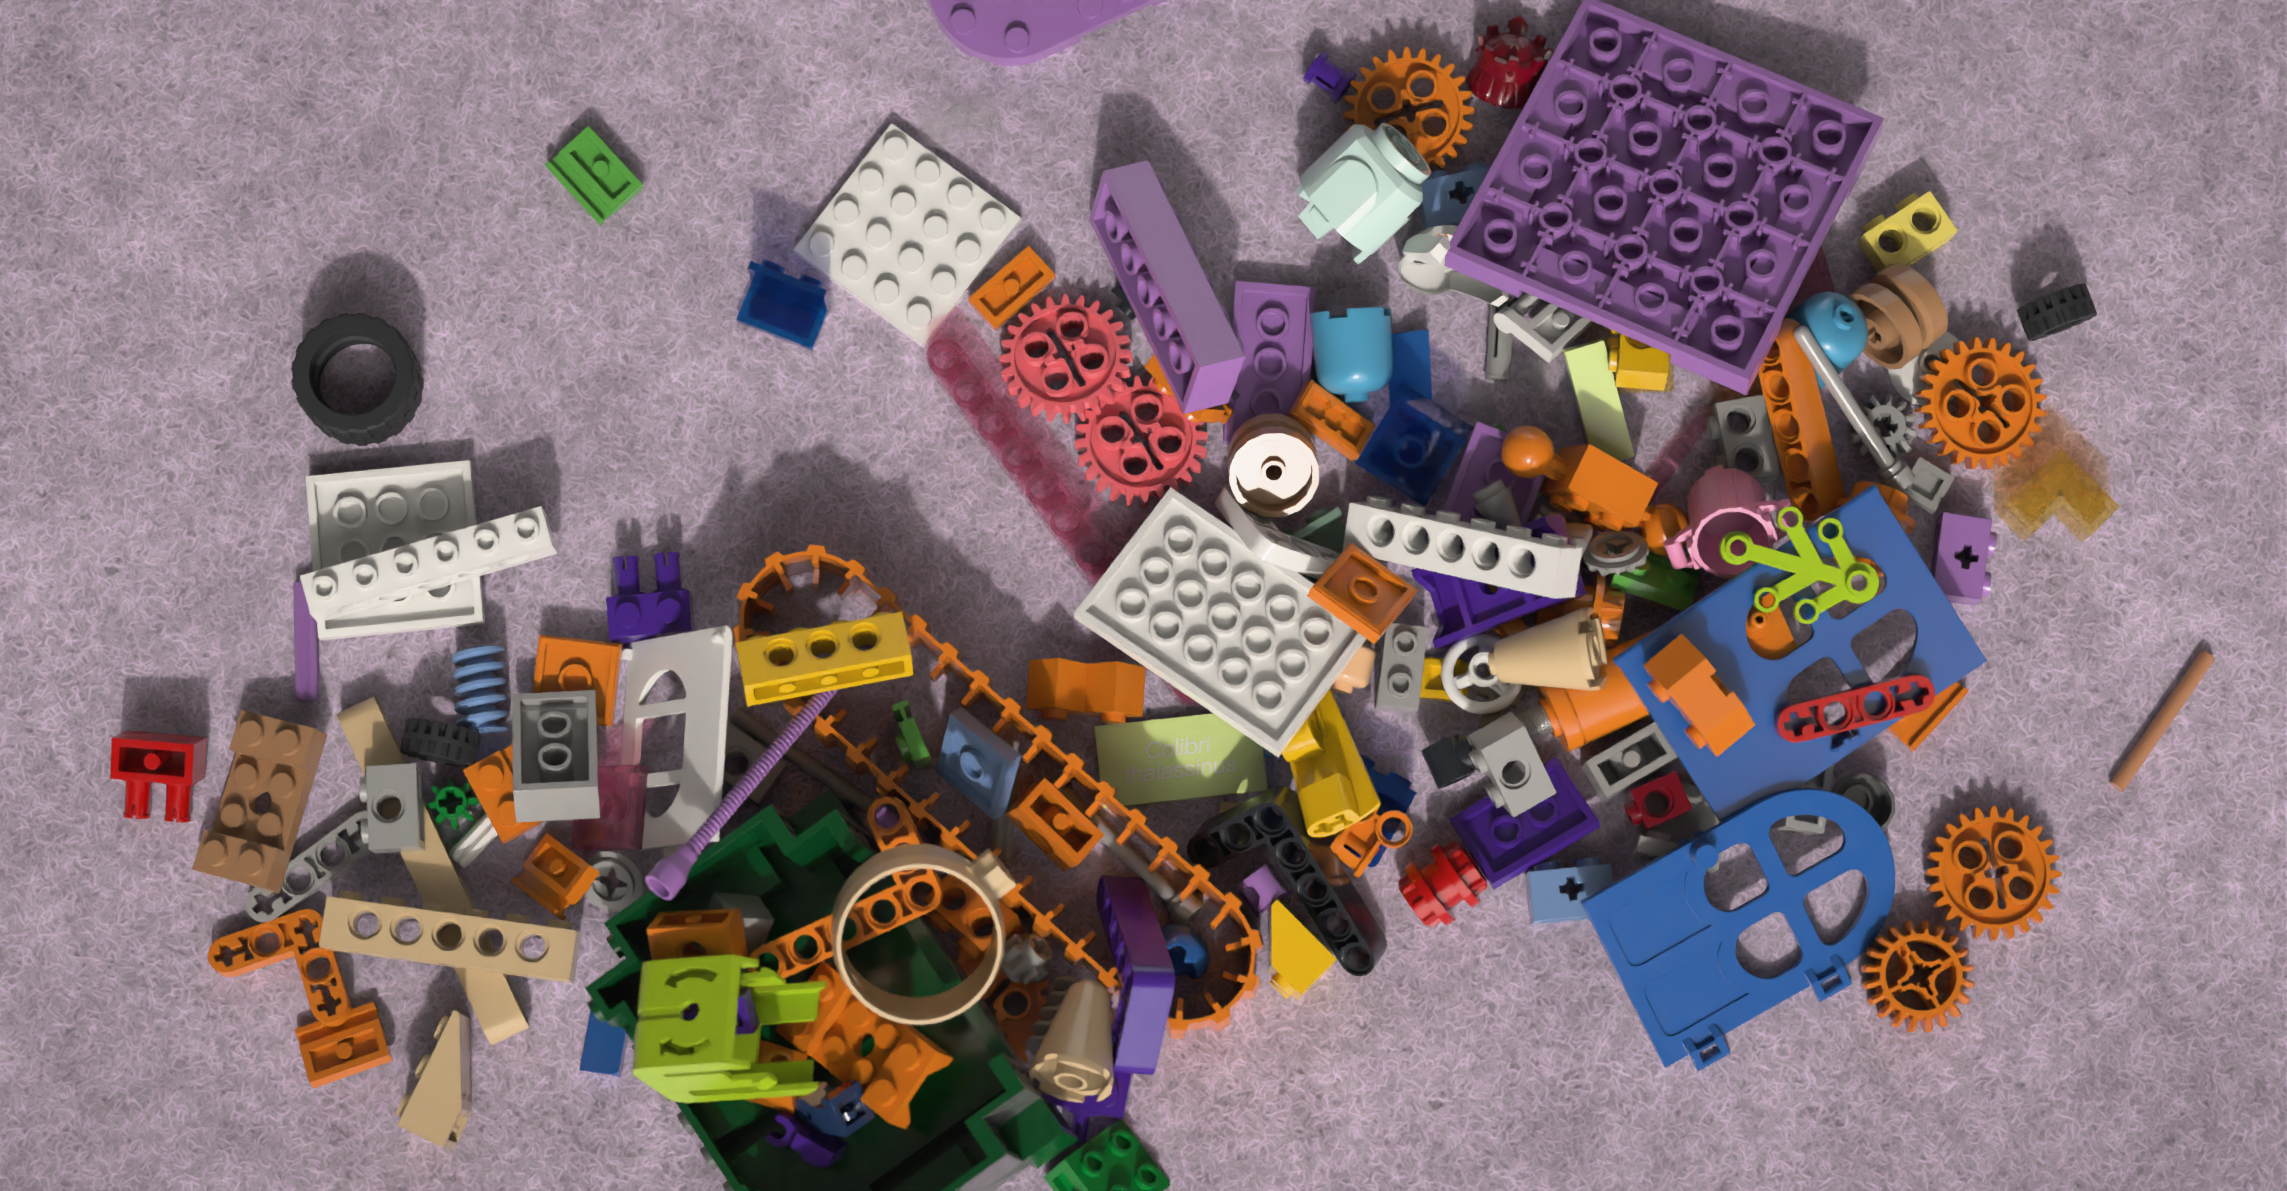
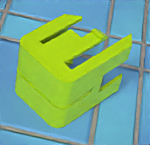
[632,954,826,1103]

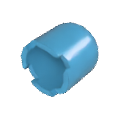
[1784,291,1868,389]
[1310,307,1394,403]

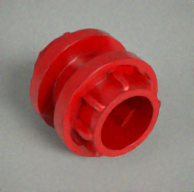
[1398,841,1487,927]

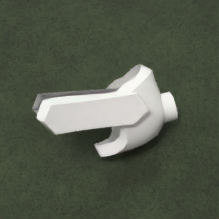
[1397,225,1509,307]

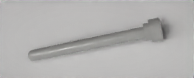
[1793,325,1915,491]
[1049,777,1204,925]

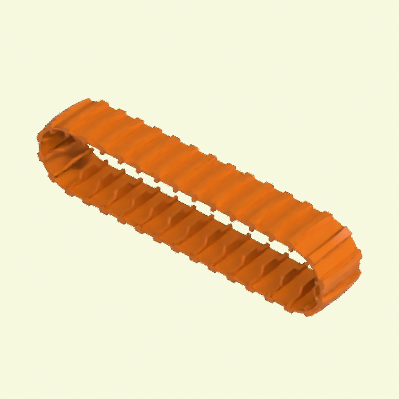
[732,544,1264,1040]

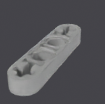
[245,811,372,923]

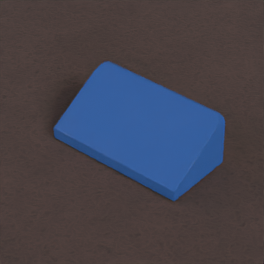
[1388,330,1433,416]
[579,1011,629,1077]

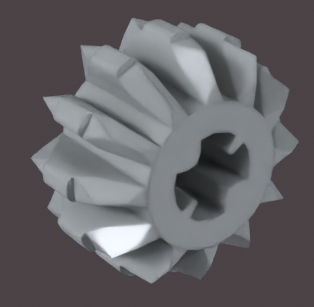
[1847,394,1918,464]

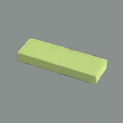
[1563,338,1635,461]

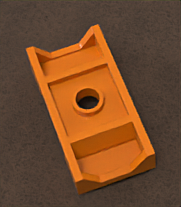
[775,961,953,1129]

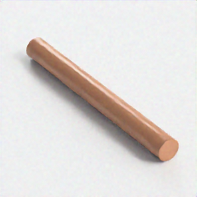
[2110,650,2215,792]

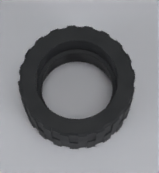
[291,312,424,446]

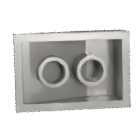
[512,690,600,822]

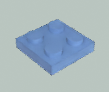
[935,707,1021,820]

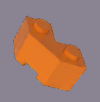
[1643,634,1755,757]
[1026,658,1146,724]

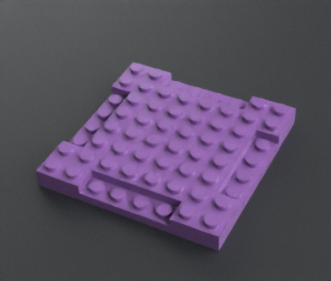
[1444,0,1884,395]

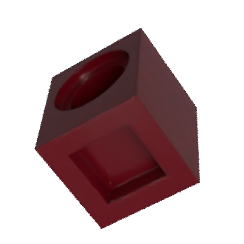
[1623,771,1693,833]

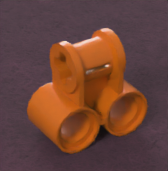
[1330,808,1412,878]

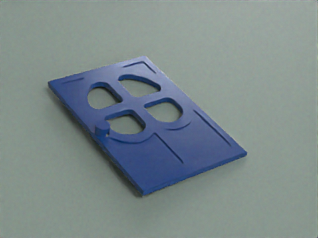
[1613,484,1987,822]

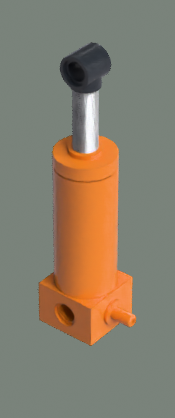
[1421,593,1797,789]

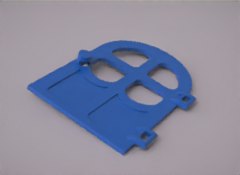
[1580,788,1895,1071]

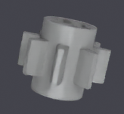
[1001,932,1052,985]

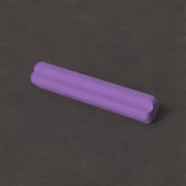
[293,580,319,702]

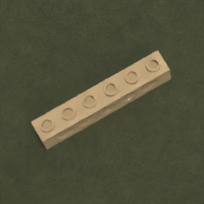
[319,891,582,984]

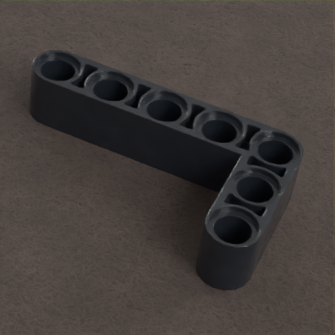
[1187,786,1387,977]

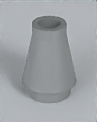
[1472,479,1522,531]

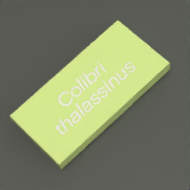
[1094,713,1268,809]

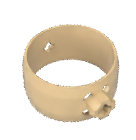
[831,844,1016,1024]

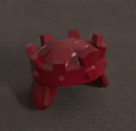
[1466,15,1554,110]

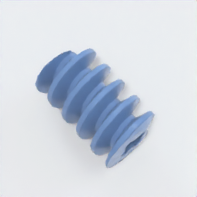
[452,645,508,734]

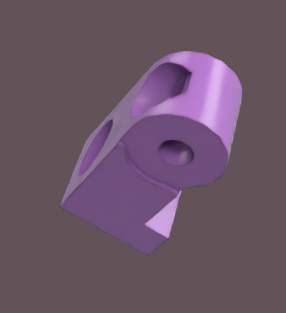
[1236,863,1291,918]

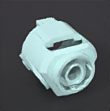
[1296,123,1431,265]

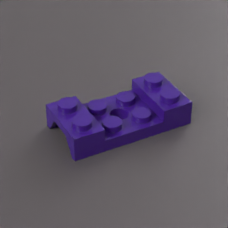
[1411,515,1586,648]

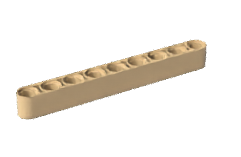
[337,696,530,1045]

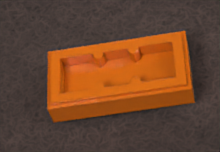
[1288,379,1376,461]

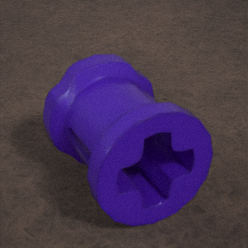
[1303,51,1357,104]

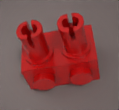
[110,730,207,823]

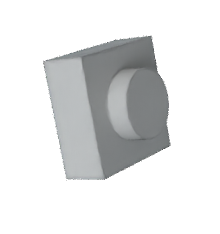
[1901,457,1955,514]

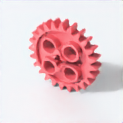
[999,294,1133,424]
[1075,376,1208,508]

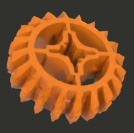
[1861,920,1974,1033]

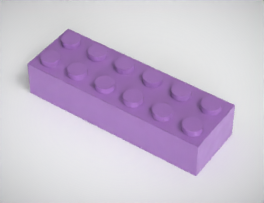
[1089,160,1246,414]

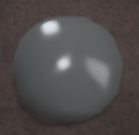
[1832,772,1895,829]

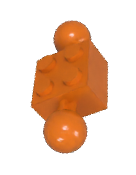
[1501,425,1690,556]

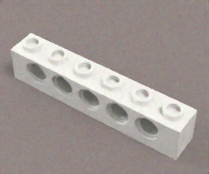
[1343,496,1582,599]
[300,506,558,623]

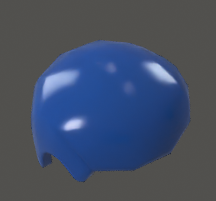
[1160,923,1209,979]

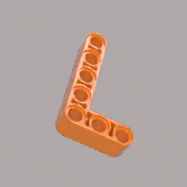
[1758,318,1845,522]
[748,796,944,978]

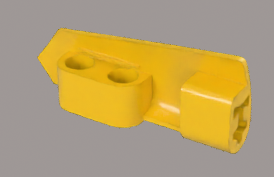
[1281,688,1381,837]

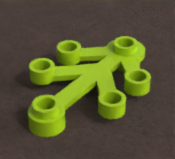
[1718,506,1879,624]

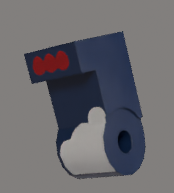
[795,1079,875,1137]

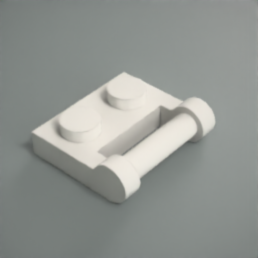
[1493,293,1594,363]

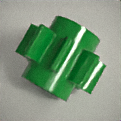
[426,777,480,831]

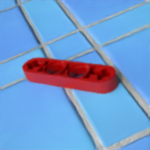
[1774,674,1935,743]

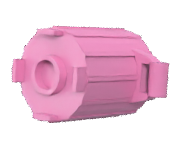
[1663,465,1797,579]

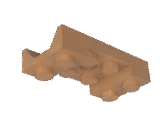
[192,710,328,894]

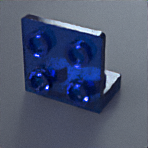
[736,260,831,352]

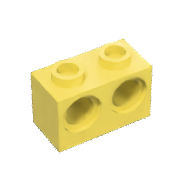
[1857,191,1958,273]

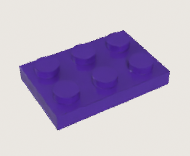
[1450,756,1600,890]

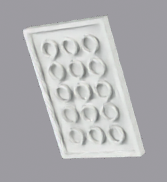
[1074,487,1366,757]

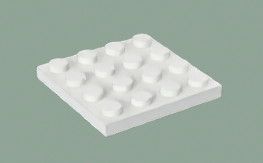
[793,123,1021,348]
[306,460,485,640]

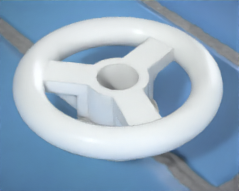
[1441,634,1522,714]

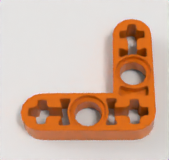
[208,909,352,1027]

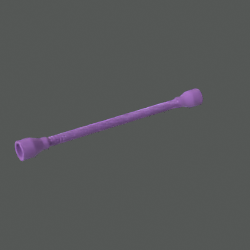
[645,616,873,900]

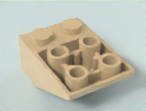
[396,1010,472,1151]

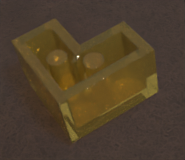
[1995,449,2120,542]

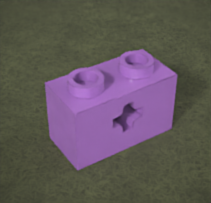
[1930,512,1997,606]

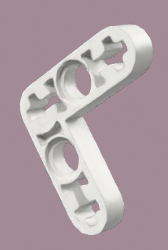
[1215,484,1340,579]

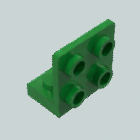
[1044,1119,1170,1191]

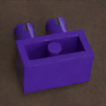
[606,552,695,644]

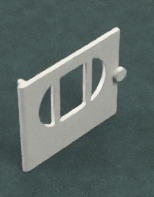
[615,625,732,857]

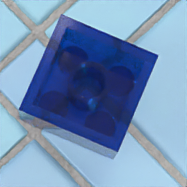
[1355,384,1474,506]

